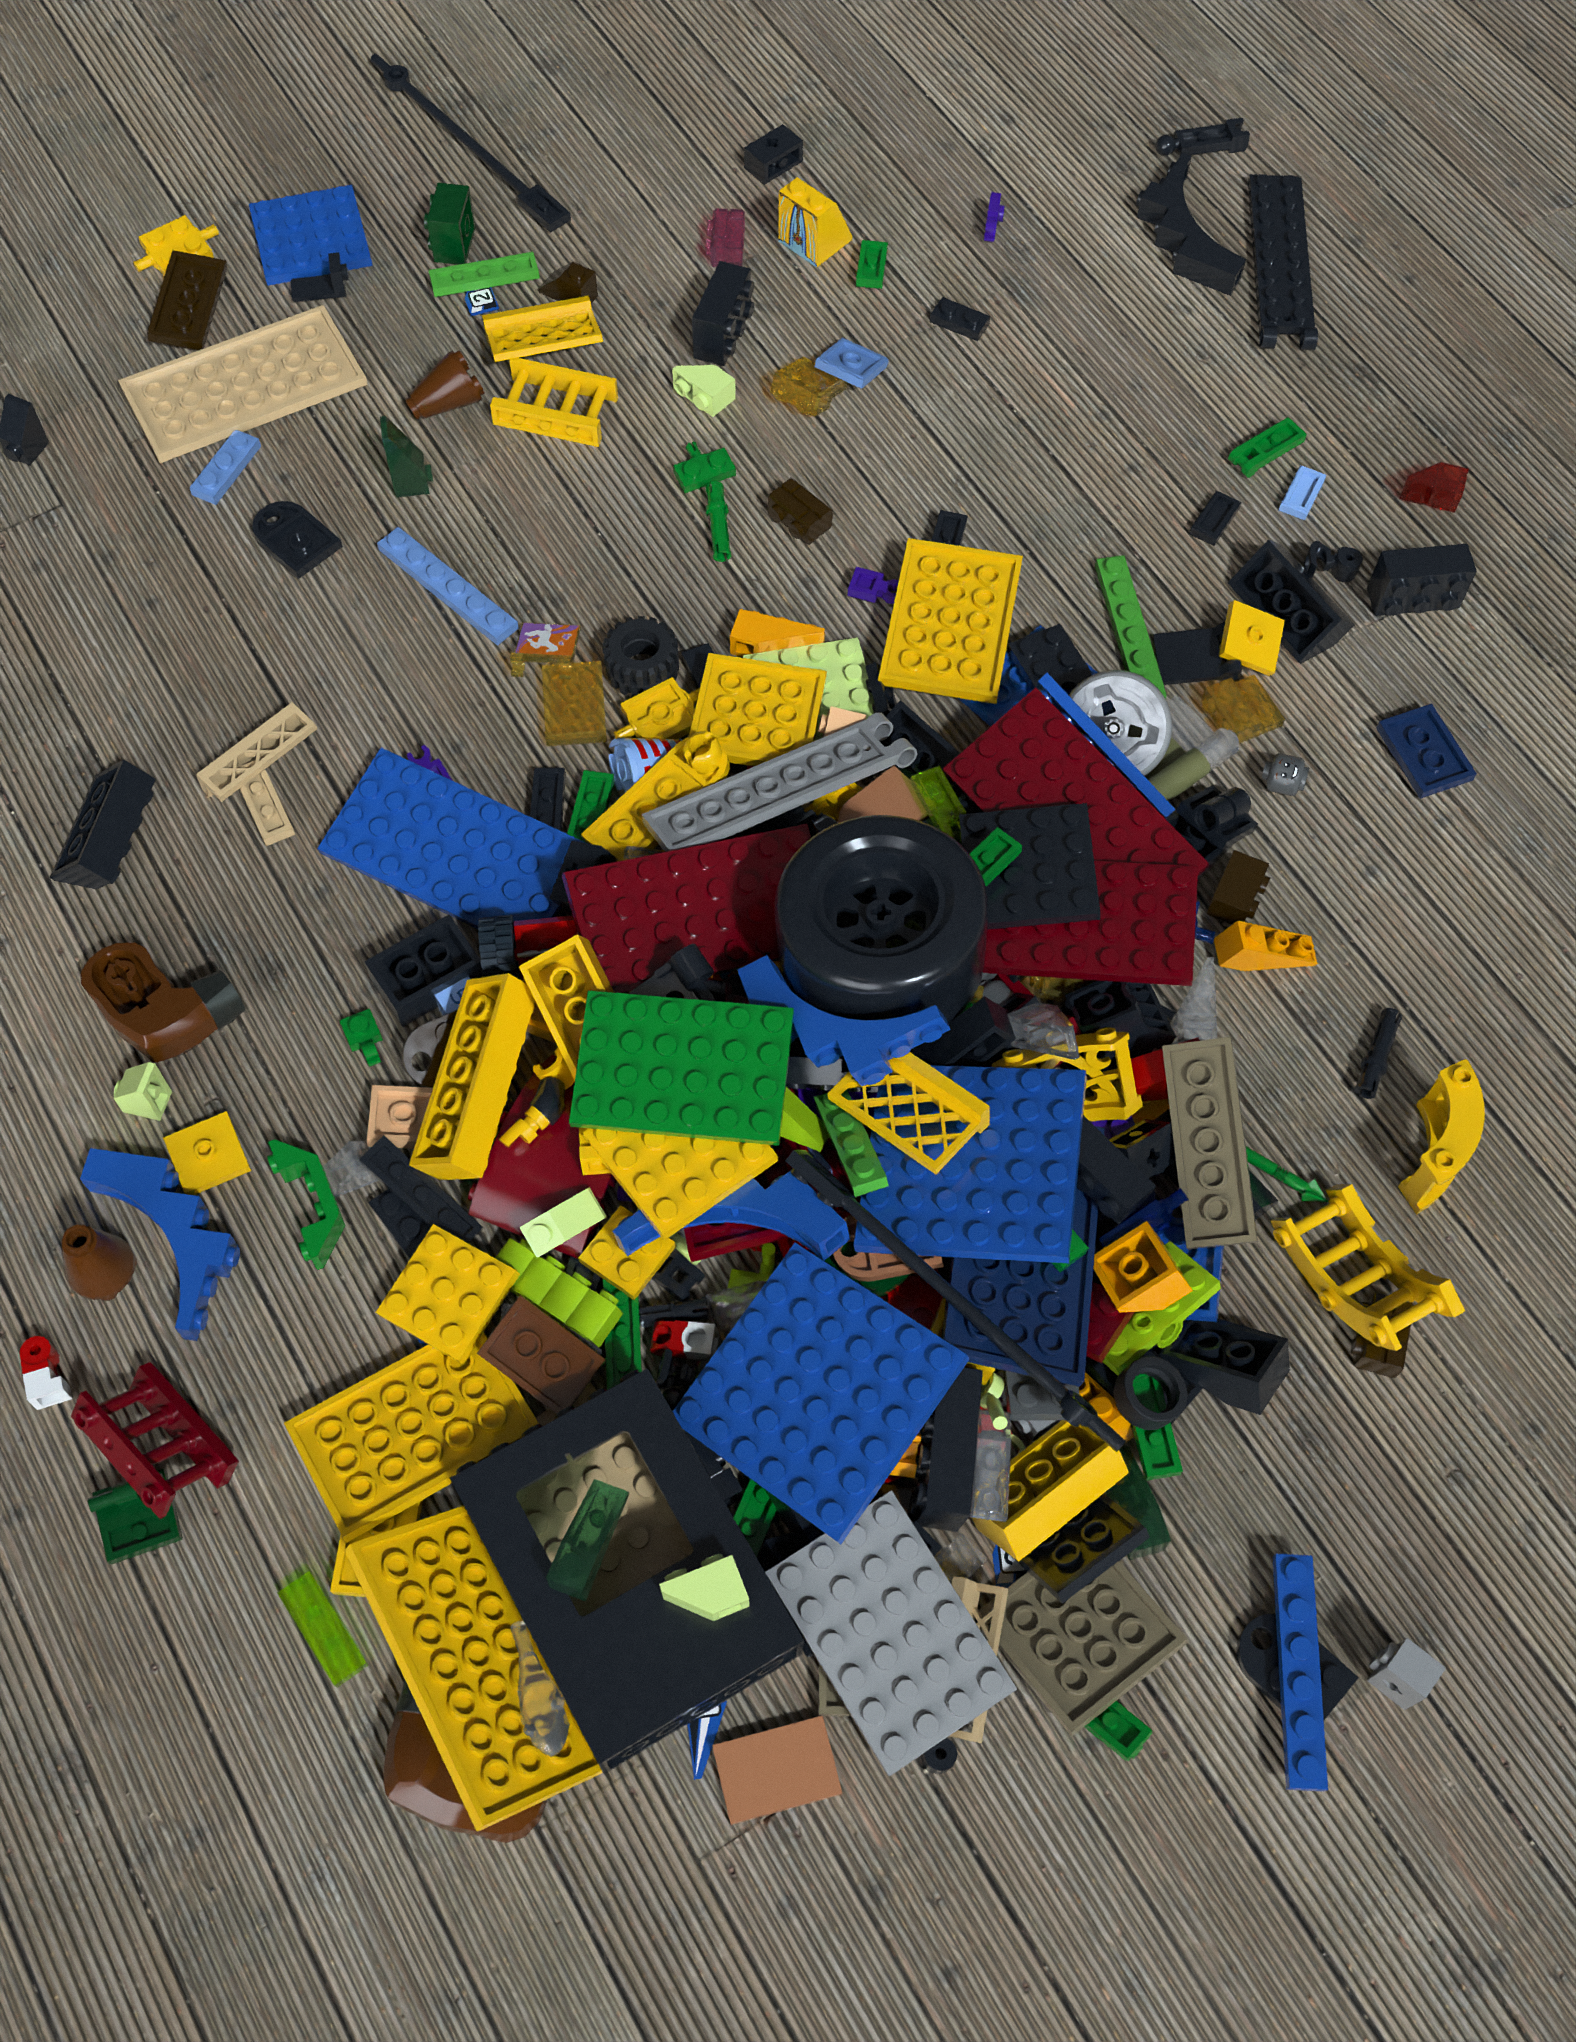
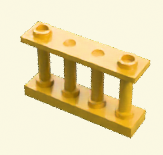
[490,358,618,447]

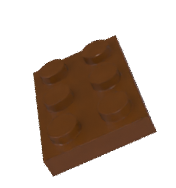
[477,1295,607,1414]

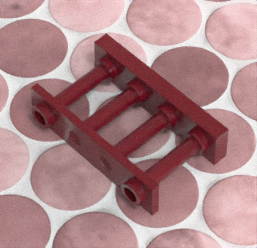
[71,1362,239,1519]

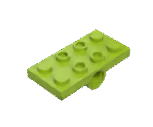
[1103,1241,1221,1376]

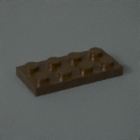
[147,250,227,350]

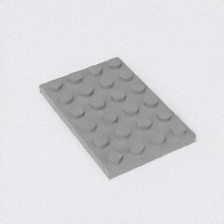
[765,1490,1017,1776]

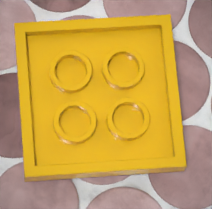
[375,1224,520,1364]

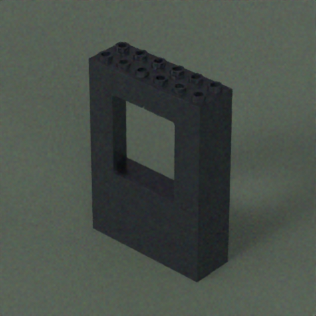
[450,1368,804,1774]

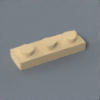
[237,760,295,846]

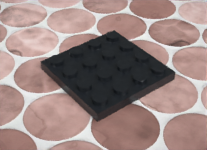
[959,803,1101,930]

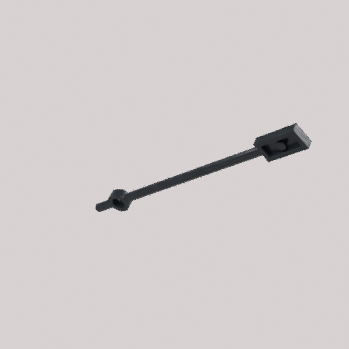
[370,53,571,233]
[785,1150,1126,1452]

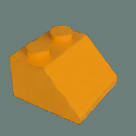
[1093,1221,1193,1313]

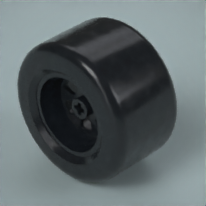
[774,815,989,1024]

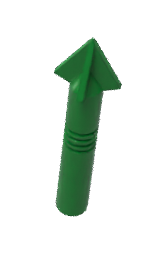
[1246,1146,1328,1202]

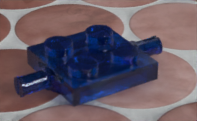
[1099,1188,1189,1248]

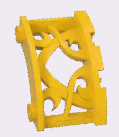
[992,1027,1143,1121]
[1398,1059,1485,1215]

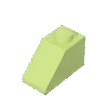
[114,1062,172,1121]
[519,1187,607,1258]

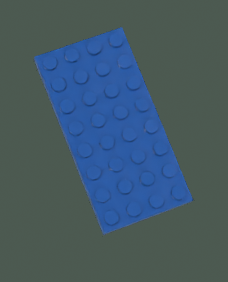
[317,748,588,930]

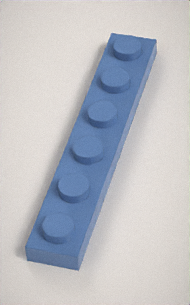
[377,527,519,646]

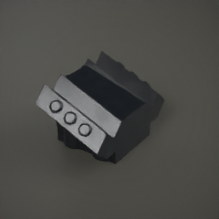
[1056,980,1176,1077]

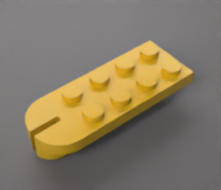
[581,731,730,862]

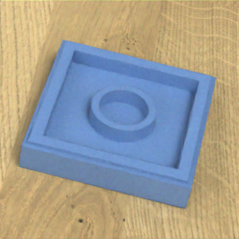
[815,338,889,389]

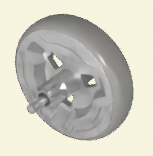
[1068,670,1172,776]

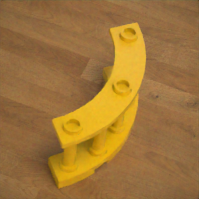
[1270,1184,1465,1351]

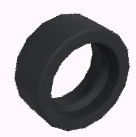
[1113,1356,1188,1430]

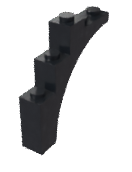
[1136,152,1246,296]

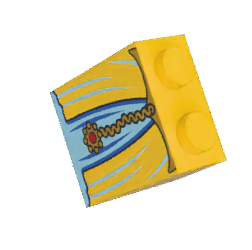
[778,177,852,267]

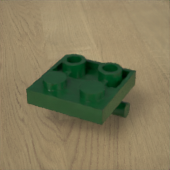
[87,1468,183,1565]

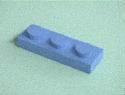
[189,430,261,505]

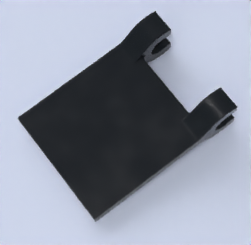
[1153,622,1242,685]

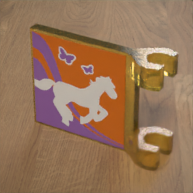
[510,622,581,680]

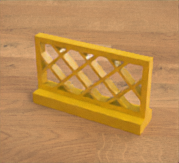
[482,296,603,362]
[827,1052,990,1175]

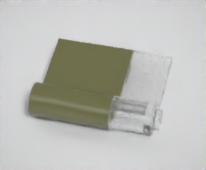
[1128,695,1239,802]

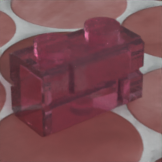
[706,208,745,267]

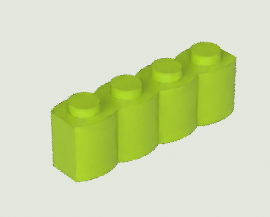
[495,1238,623,1348]

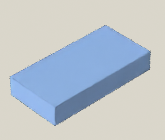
[1279,465,1327,520]

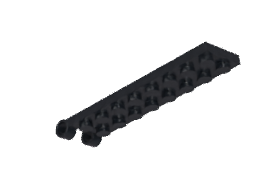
[1248,174,1318,351]

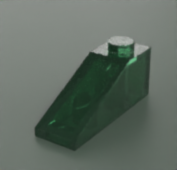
[380,416,434,498]
[1106,1446,1171,1560]
[546,1479,630,1601]

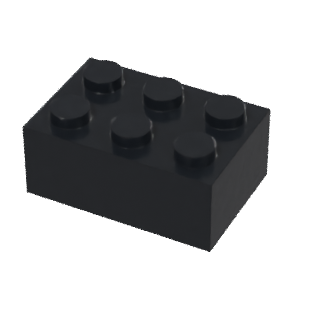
[692,261,754,366]
[1366,543,1477,616]
[364,914,483,1027]

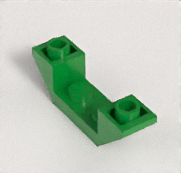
[267,1139,346,1270]

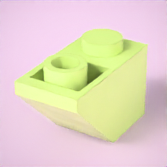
[672,365,736,417]
[659,1554,749,1621]

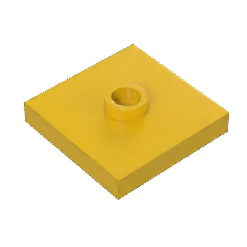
[1219,600,1285,676]
[163,1111,252,1195]

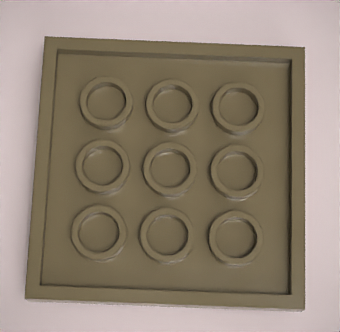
[976,1561,1187,1737]

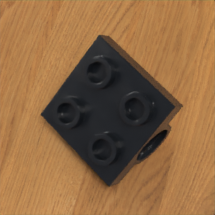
[1175,785,1258,851]

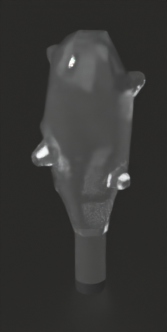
[511,1621,570,1757]

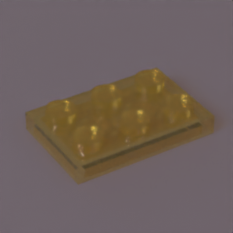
[542,661,607,746]

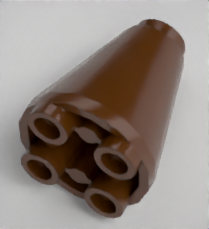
[405,350,485,420]
[62,1225,137,1301]

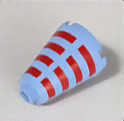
[609,738,683,796]

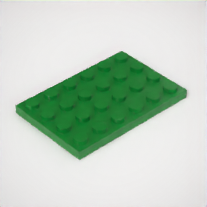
[569,990,794,1146]

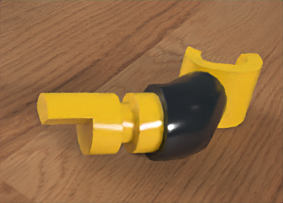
[499,1048,575,1147]

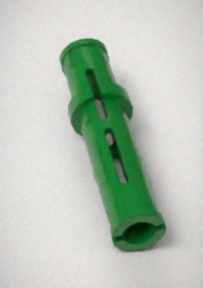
[706,481,731,562]

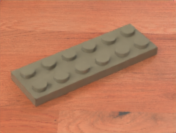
[1162,1037,1258,1250]

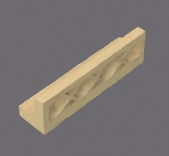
[196,702,317,802]
[948,1576,1008,1744]

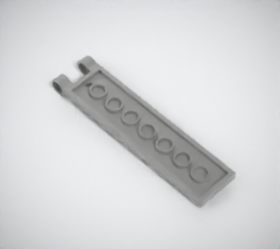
[642,713,917,852]

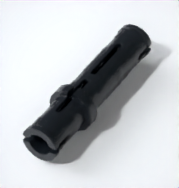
[1354,1008,1403,1099]

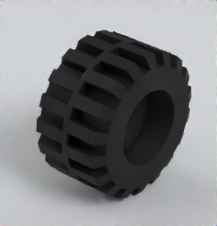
[603,616,679,697]

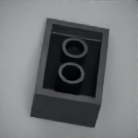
[1160,1318,1290,1415]

